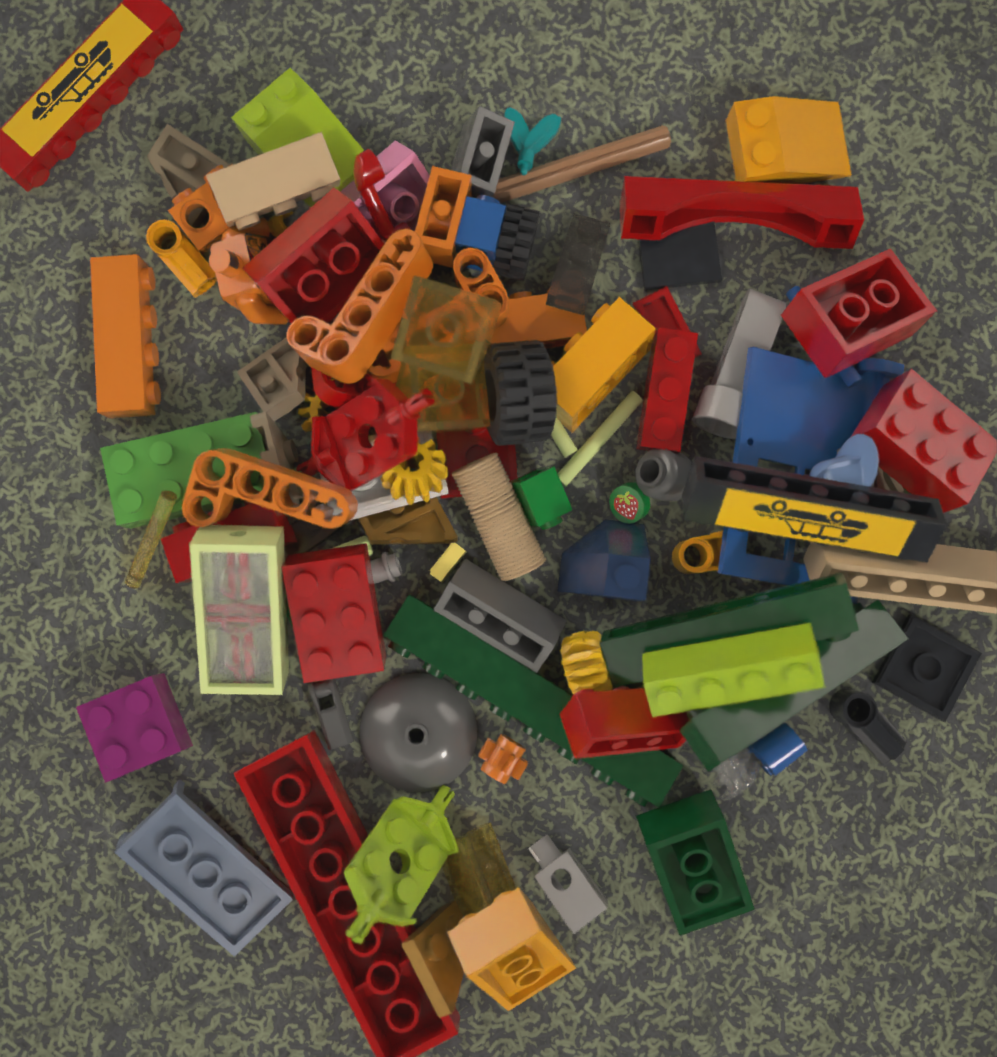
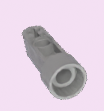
[692,288,786,439]

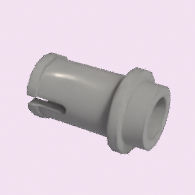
[370,552,402,584]

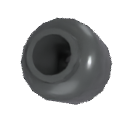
[635,449,692,502]

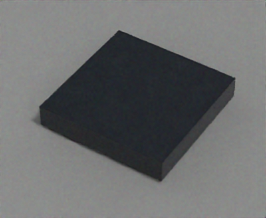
[638,221,722,291]
[872,614,982,722]

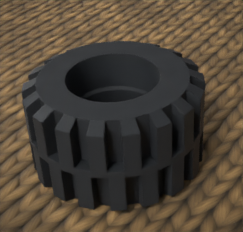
[480,340,557,446]

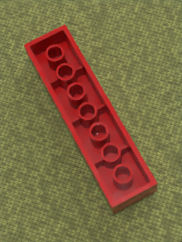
[233,730,460,1057]

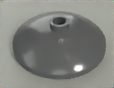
[359,673,477,792]

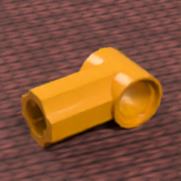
[146,220,217,298]

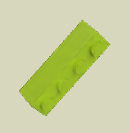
[642,623,825,717]

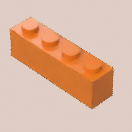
[90,254,161,418]

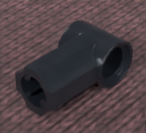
[829,689,908,765]

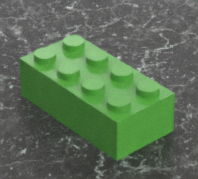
[100,412,266,529]

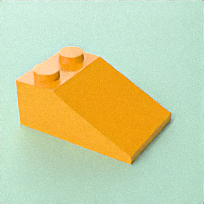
[726,96,851,184]
[447,887,576,1011]

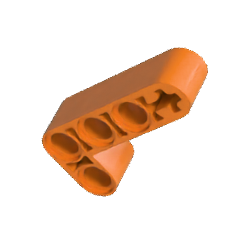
[287,229,433,384]
[368,248,509,383]
[182,448,358,528]

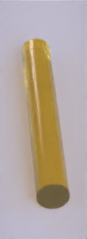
[125,490,177,589]

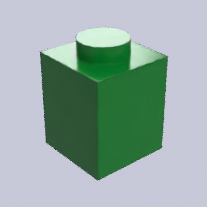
[510,466,573,530]

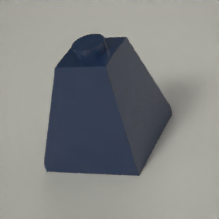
[557,519,650,601]

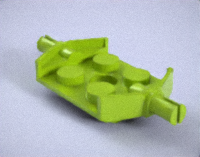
[344,785,459,943]

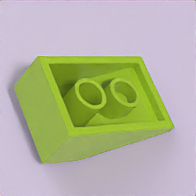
[231,68,364,208]

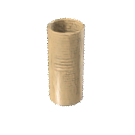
[452,453,546,581]

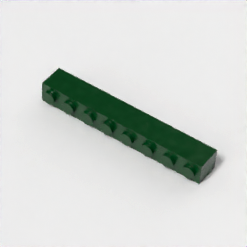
[383,594,684,808]

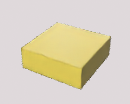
[430,542,467,583]

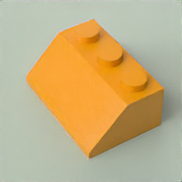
[551,297,656,433]

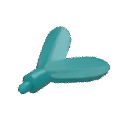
[504,108,561,175]

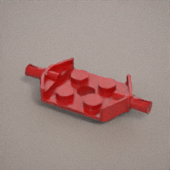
[296,378,435,491]

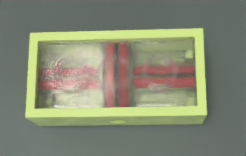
[190,525,289,695]

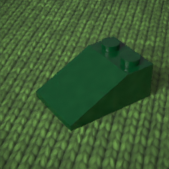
[636,789,755,936]

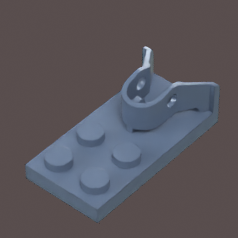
[114,780,293,957]

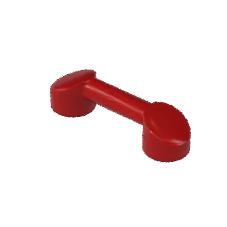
[353,149,411,242]

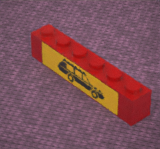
[0,0,184,192]

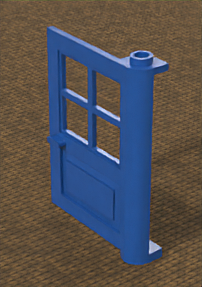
[718,347,904,604]

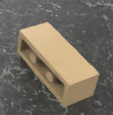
[206,132,340,230]

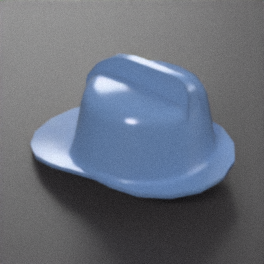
[809,434,879,487]

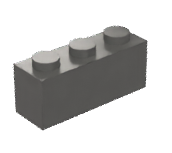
[434,559,567,673]

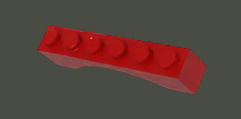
[620,176,865,249]

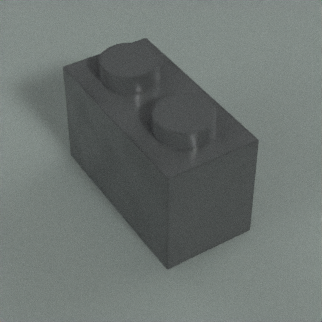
[451,106,515,198]

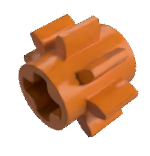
[478,734,528,784]

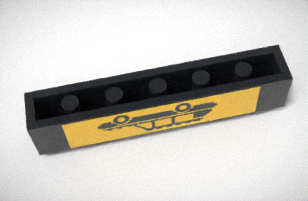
[682,456,948,563]

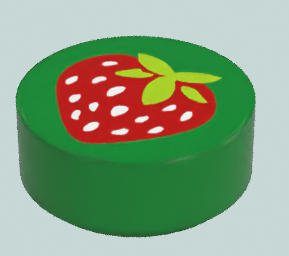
[609,482,650,524]

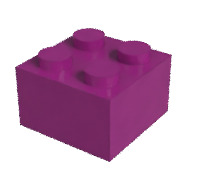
[76,673,193,783]

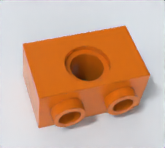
[415,166,472,268]

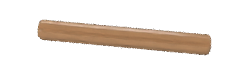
[491,125,671,203]

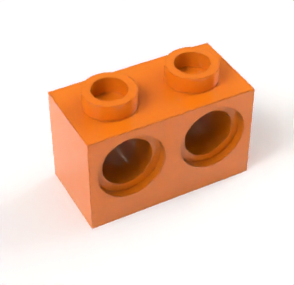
[168,164,233,254]

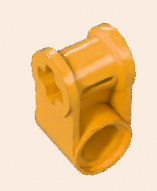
[672,531,723,574]

